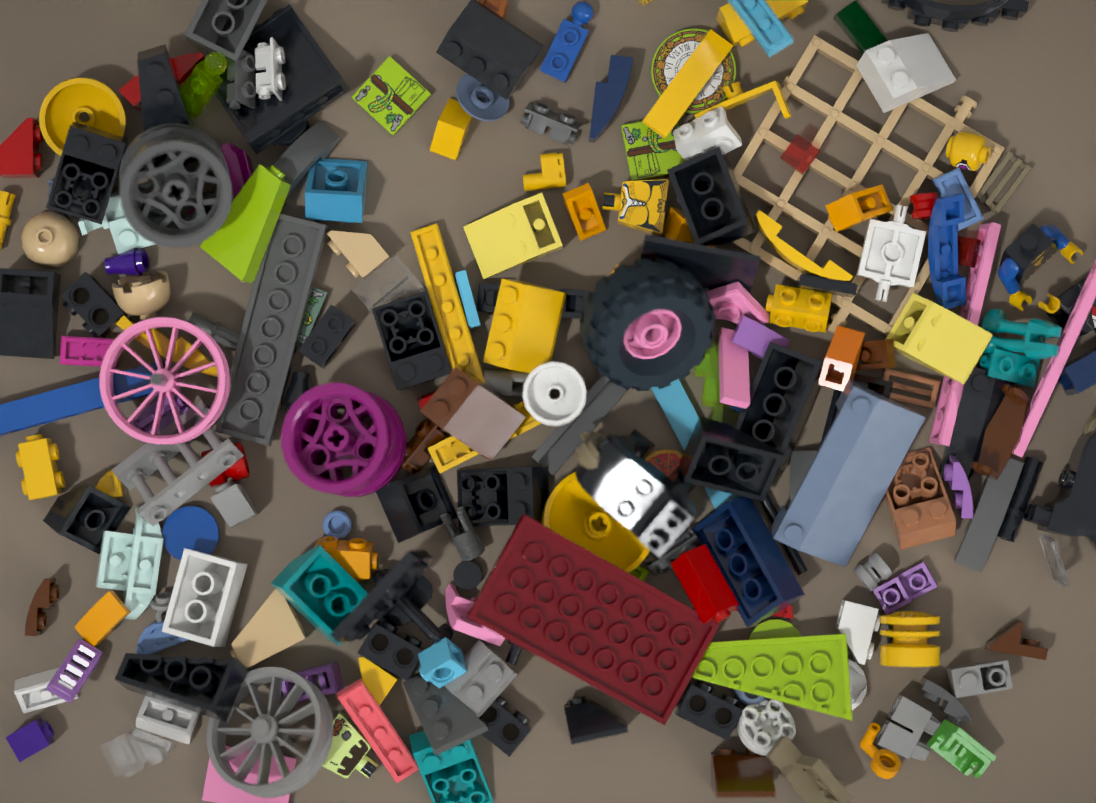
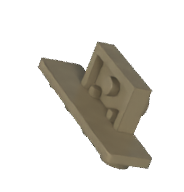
[766,736,852,803]

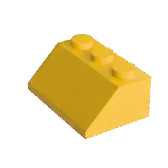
[716,0,808,48]
[483,279,567,373]

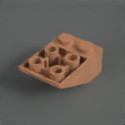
[884,447,956,550]

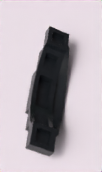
[881,0,1029,32]

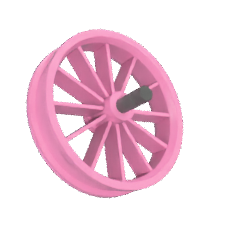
[100,317,230,445]

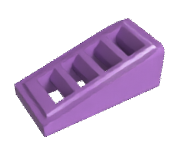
[46,639,103,703]
[282,661,344,702]

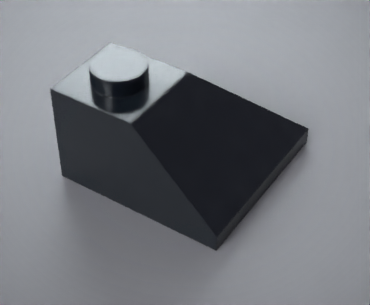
[43,483,130,555]
[564,696,628,744]

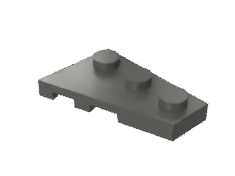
[403,674,488,755]

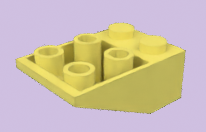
[463,193,563,279]
[886,293,993,385]

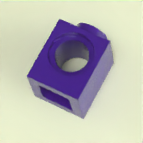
[5,718,55,762]

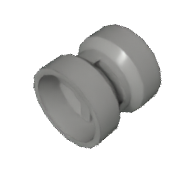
[853,552,893,592]

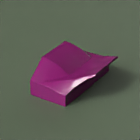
[221,143,254,198]

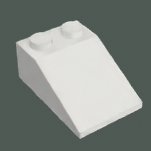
[856,33,956,113]

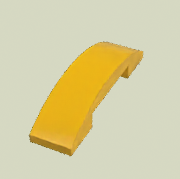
[753,210,853,282]

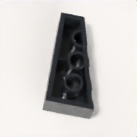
[137,44,199,164]
[114,653,248,722]

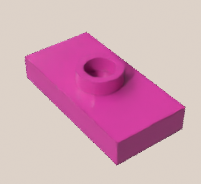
[60,336,119,368]

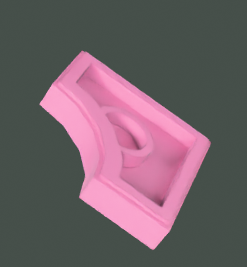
[706,282,770,324]

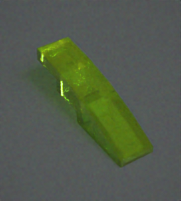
[693,340,723,422]

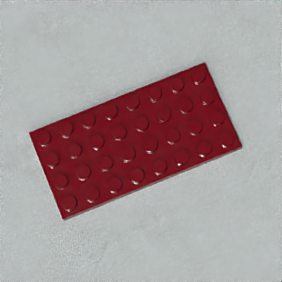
[466,514,720,726]

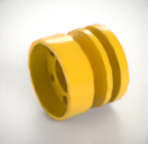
[880,611,940,667]

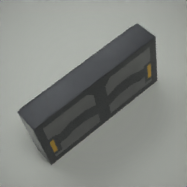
[796,274,857,298]

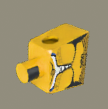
[602,179,669,236]

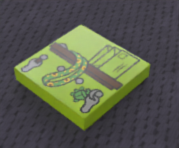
[351,56,431,136]
[621,121,685,181]

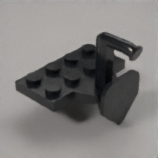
[330,550,453,643]

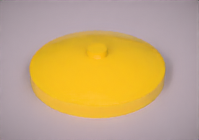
[541,472,650,573]

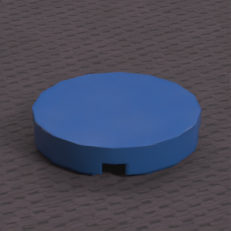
[162,506,220,560]

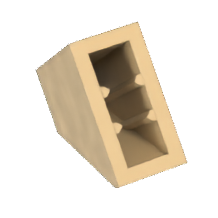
[230,589,308,668]

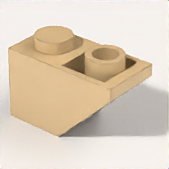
[327,230,391,280]

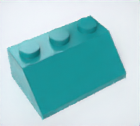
[270,545,368,646]

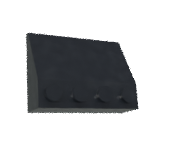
[640,235,760,293]

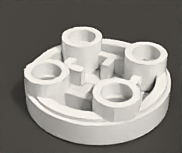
[737,699,796,756]

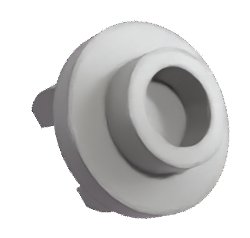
[150,592,172,623]

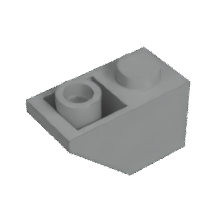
[210,482,259,528]
[946,660,1013,698]

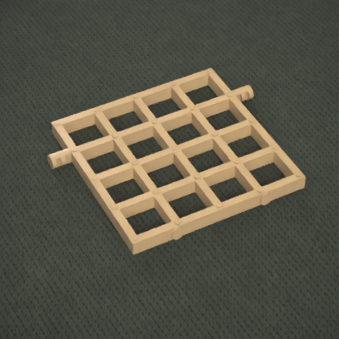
[730,35,1005,337]

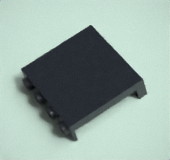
[197,4,350,155]

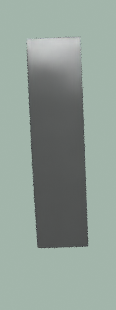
[954,457,1024,572]

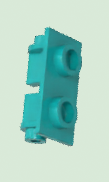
[980,348,1040,387]

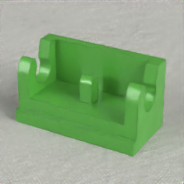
[926,719,996,778]

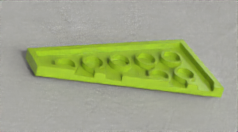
[691,634,853,721]

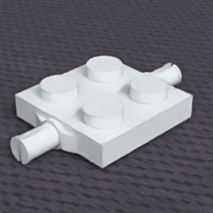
[856,205,926,302]

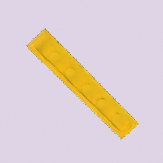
[410,223,486,384]

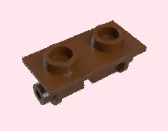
[401,418,447,475]

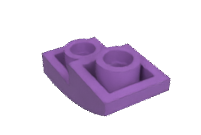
[730,316,790,359]
[944,455,973,518]
[873,560,938,615]

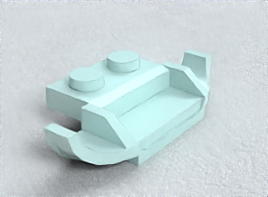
[78,182,192,254]
[95,506,163,620]

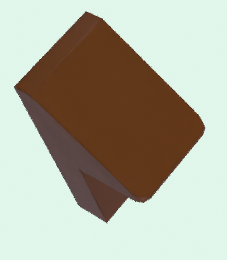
[856,339,895,371]
[985,620,1048,660]

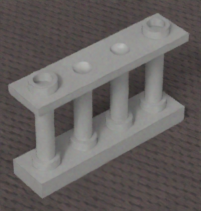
[112,400,244,526]

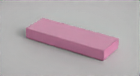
[718,327,750,409]

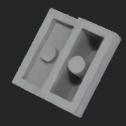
[444,639,518,717]

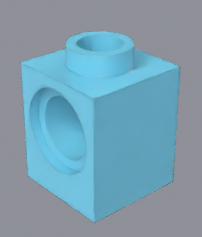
[418,637,467,689]

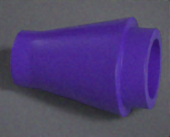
[104,248,149,276]

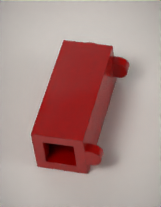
[671,544,738,624]

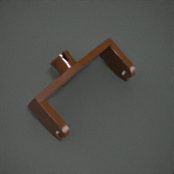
[971,384,1029,480]

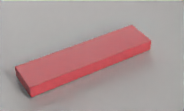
[336,678,419,783]

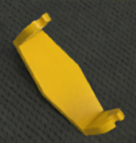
[694,81,791,119]

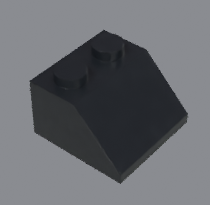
[376,466,458,543]

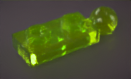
[181,52,227,119]

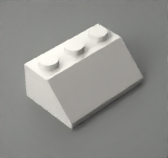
[162,548,248,647]

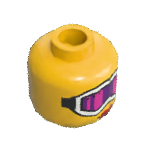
[946,131,991,171]

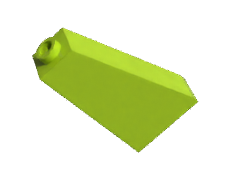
[199,164,291,283]

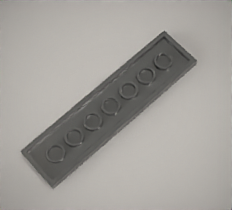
[215,214,328,446]

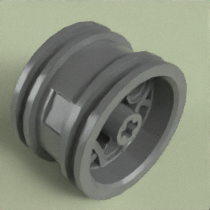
[119,123,232,248]

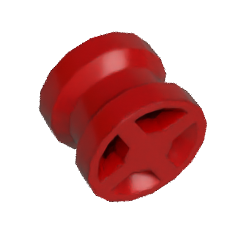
[910,193,939,219]

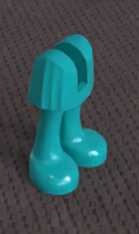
[982,309,1062,359]

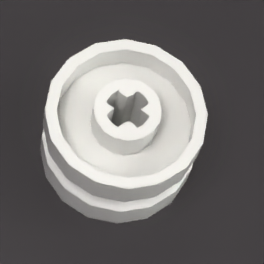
[523,362,587,427]

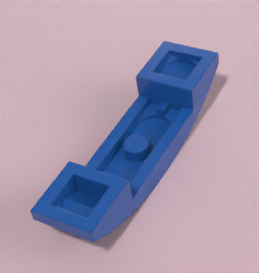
[928,193,966,309]

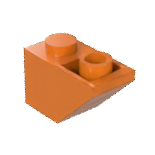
[818,325,866,391]

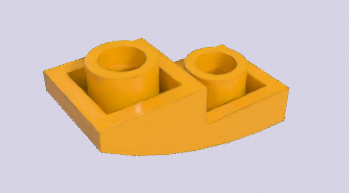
[74,590,131,647]

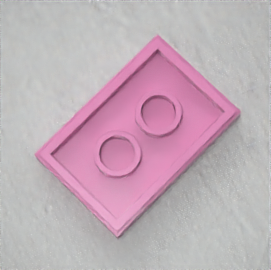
[202,745,297,803]

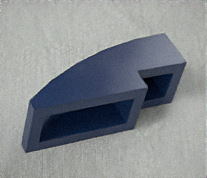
[589,55,633,143]

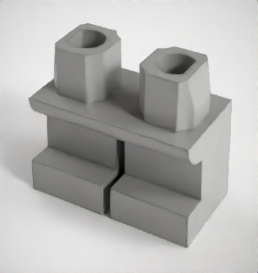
[874,694,941,761]

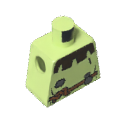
[322,711,379,779]

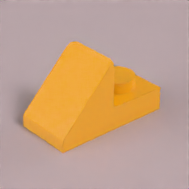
[562,183,606,241]

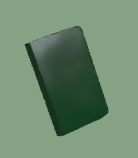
[833,0,888,55]

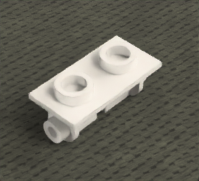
[255,37,286,101]

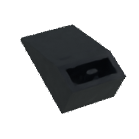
[46,122,128,224]
[0,268,61,359]
[372,292,451,390]
[457,467,549,527]

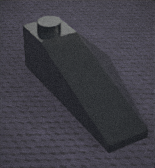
[939,367,1019,481]

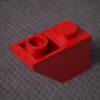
[0,118,43,178]

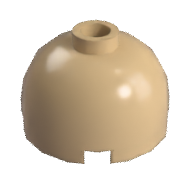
[21,212,79,268]
[111,270,171,320]

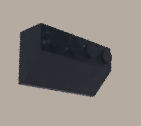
[734,342,823,472]

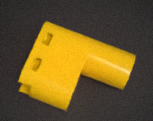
[523,152,567,191]

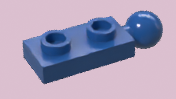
[539,1,594,83]

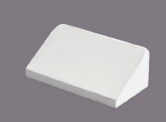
[14,667,78,714]
[136,696,199,744]

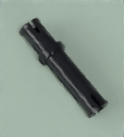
[997,457,1043,543]

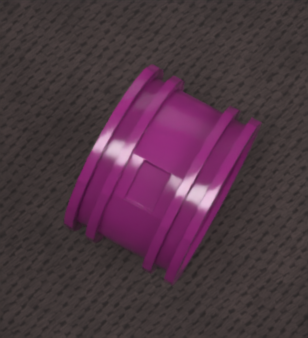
[281,383,406,497]

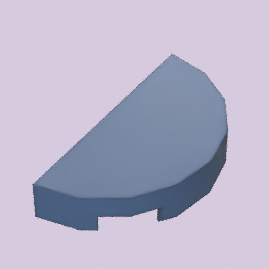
[136,621,189,654]

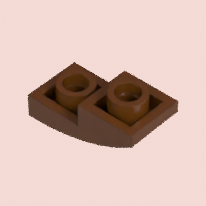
[25,578,59,636]

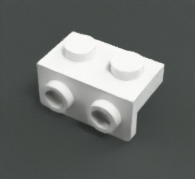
[673,106,742,161]

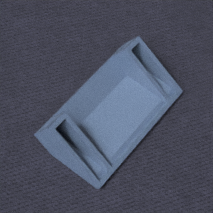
[770,380,926,567]

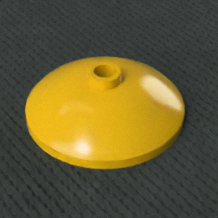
[39,77,126,156]

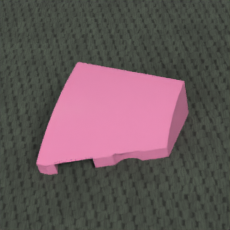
[445,583,505,646]

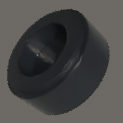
[453,561,482,590]

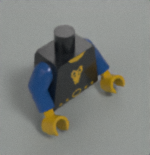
[998,224,1083,311]

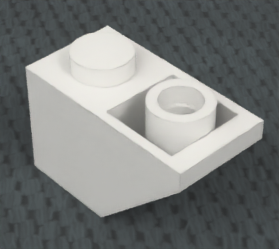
[835,599,880,665]

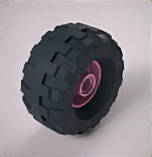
[579,258,715,391]

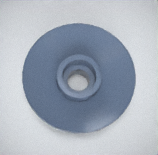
[456,74,510,122]

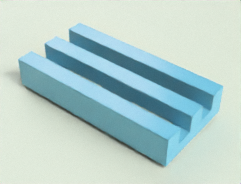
[455,270,481,329]

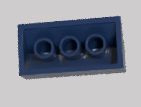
[693,497,805,627]

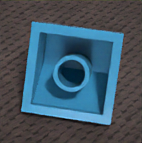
[305,158,368,223]

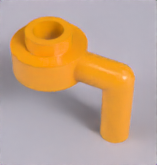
[859,723,901,779]

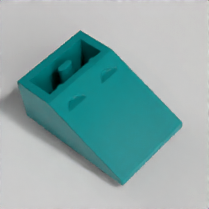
[409,730,494,803]

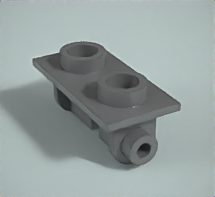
[226,50,256,109]
[521,102,582,145]
[644,526,701,577]

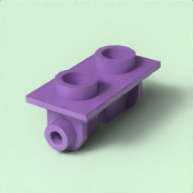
[128,394,189,443]

